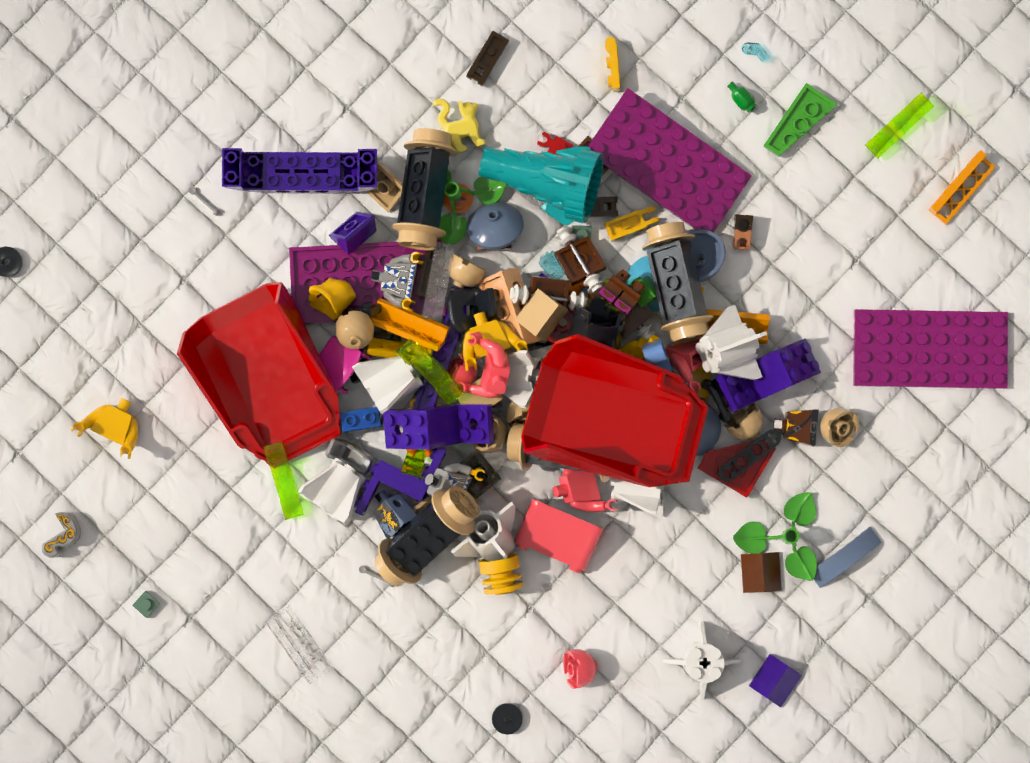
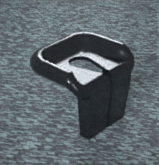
[447,288,498,334]
[701,378,732,424]

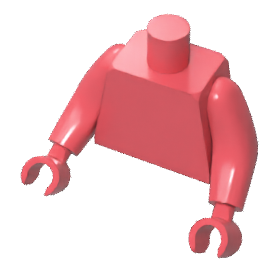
[457,332,510,398]
[665,339,703,393]
[553,469,619,512]

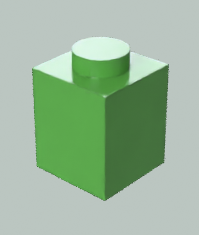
[631,276,657,308]

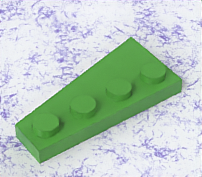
[763,83,837,157]

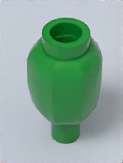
[727,81,757,113]

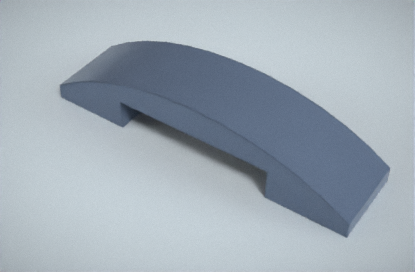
[813,527,881,588]

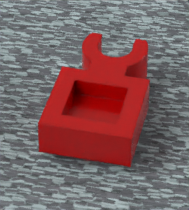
[537,132,573,154]

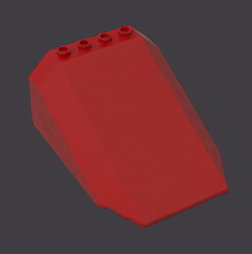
[177,282,341,468]
[521,334,709,488]

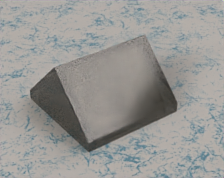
[460,449,501,500]

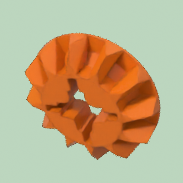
[443,183,473,214]

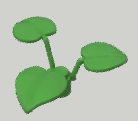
[439,170,507,247]
[733,492,817,581]

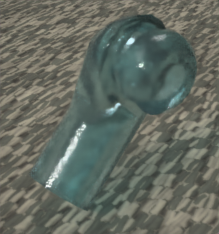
[742,42,769,62]

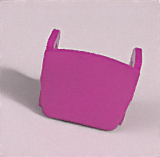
[319,335,371,395]

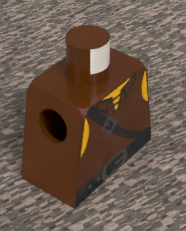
[773,409,819,447]

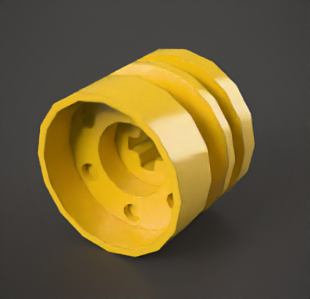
[479,553,524,595]

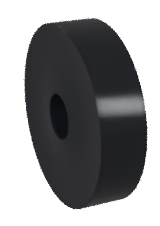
[0,246,23,278]
[492,703,523,735]

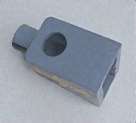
[374,490,417,538]

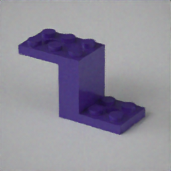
[716,338,821,412]
[383,404,495,450]
[354,447,448,516]

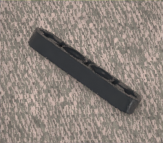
[717,429,781,482]

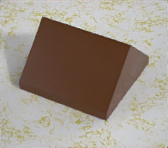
[741,552,782,593]

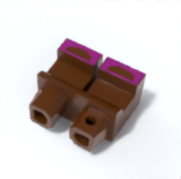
[598,269,645,317]

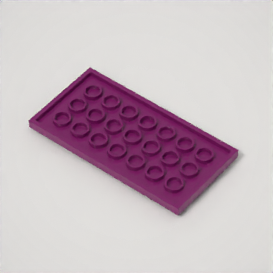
[587,88,752,233]
[289,239,446,324]
[853,309,1008,389]

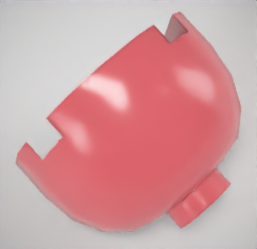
[444,353,480,392]
[563,649,598,689]

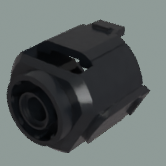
[571,298,626,350]

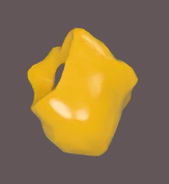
[308,277,356,321]

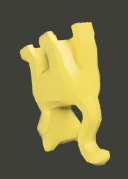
[433,98,486,155]

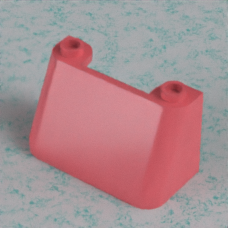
[514,499,603,574]

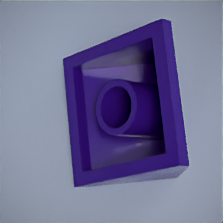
[329,212,377,255]
[749,654,802,707]

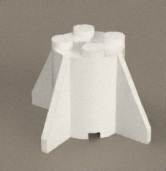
[695,305,767,380]
[504,345,553,408]
[352,353,423,414]
[298,458,367,528]
[611,478,665,517]
[451,502,516,561]
[663,622,741,700]

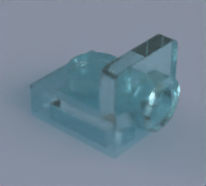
[538,250,565,279]

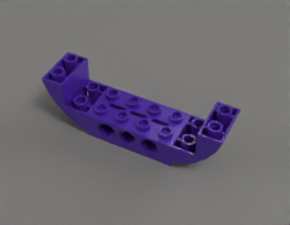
[222,148,377,194]

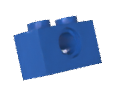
[340,407,382,433]

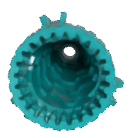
[478,146,604,226]

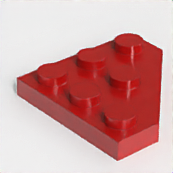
[697,439,776,498]

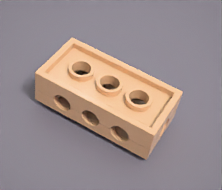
[478,267,542,353]

